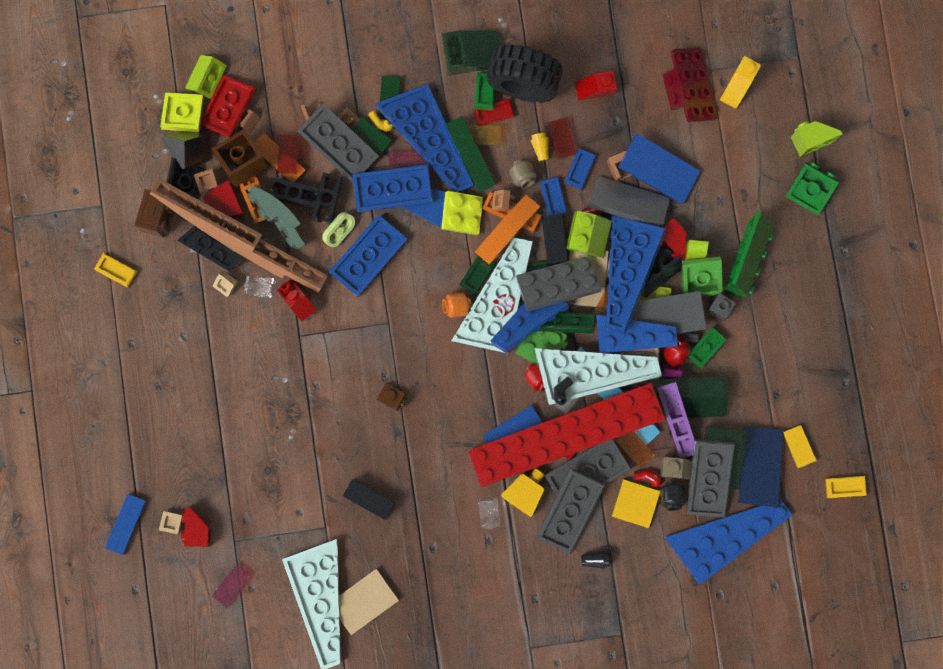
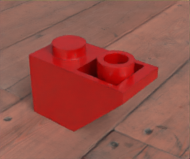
[660,218,686,264]
[277,278,317,322]
[181,507,211,547]

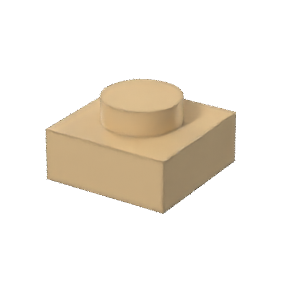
[213,270,238,297]
[159,511,182,534]

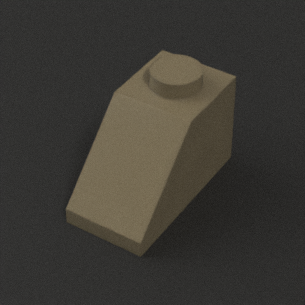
[660,457,692,480]

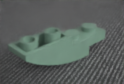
[247,186,305,249]

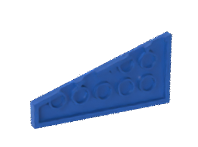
[375,84,474,193]
[606,215,666,334]
[664,499,792,585]

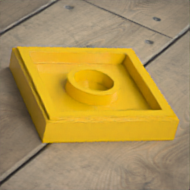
[612,479,660,528]

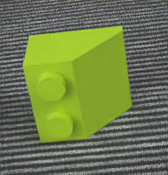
[791,121,842,157]
[566,210,612,258]

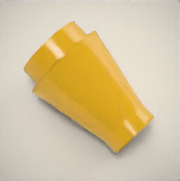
[530,132,549,161]

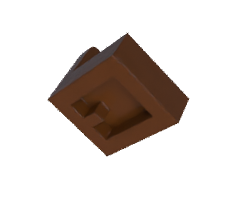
[376,383,407,411]

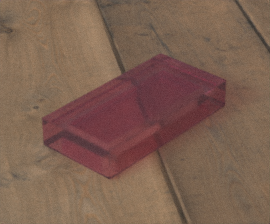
[389,151,427,169]
[212,565,252,608]

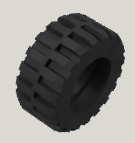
[486,44,563,103]

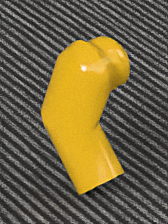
[368,110,393,132]

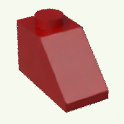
[575,71,617,101]

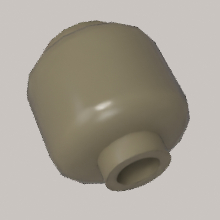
[509,160,537,189]

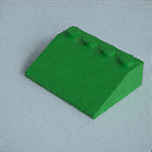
[723,211,774,299]

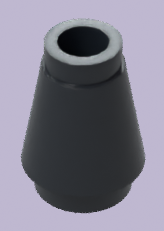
[581,549,610,569]

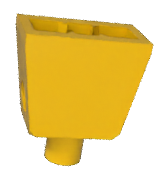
[501,468,544,517]

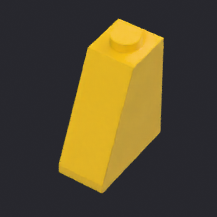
[720,56,761,109]

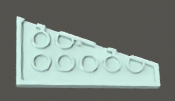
[451,238,532,354]
[534,348,662,405]
[282,539,341,669]

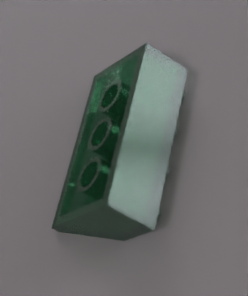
[647,377,728,419]

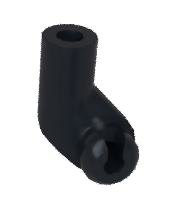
[554,376,574,405]

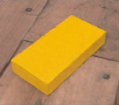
[94,253,138,288]
[783,425,816,468]
[825,476,867,498]

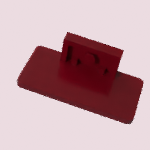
[662,48,717,123]

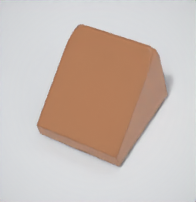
[239,108,260,133]

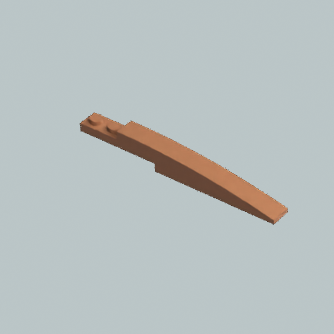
[150,179,328,293]

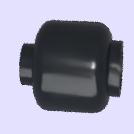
[660,481,686,511]

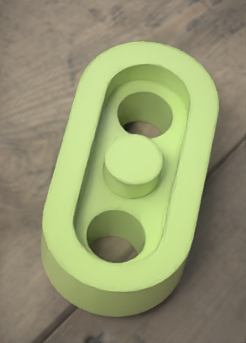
[323,212,355,247]

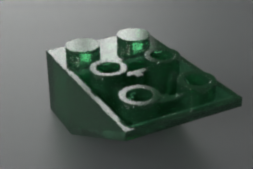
[441,30,500,76]

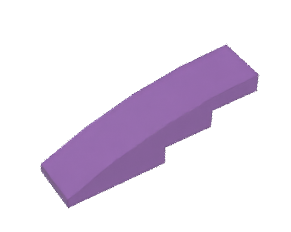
[657,382,695,459]

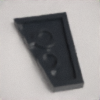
[177,226,244,272]

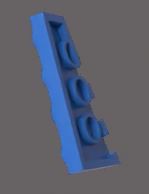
[401,188,450,232]
[490,302,569,353]
[596,315,678,353]

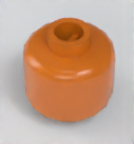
[442,292,472,318]

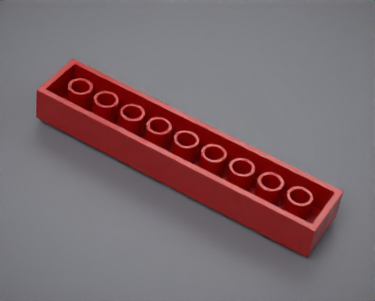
[468,383,665,487]

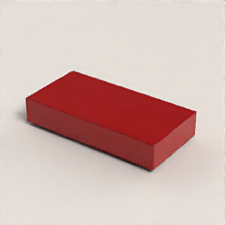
[473,98,514,127]

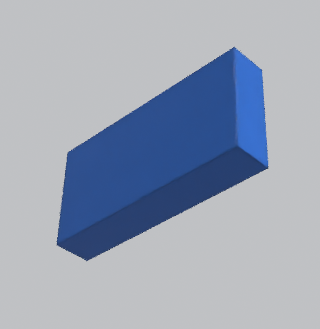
[564,148,596,190]
[540,177,567,216]

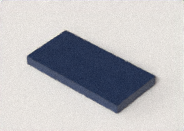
[738,426,783,508]

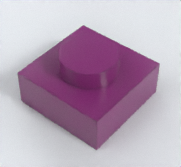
[661,362,682,379]

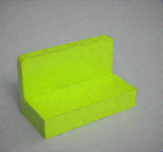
[185,55,227,99]

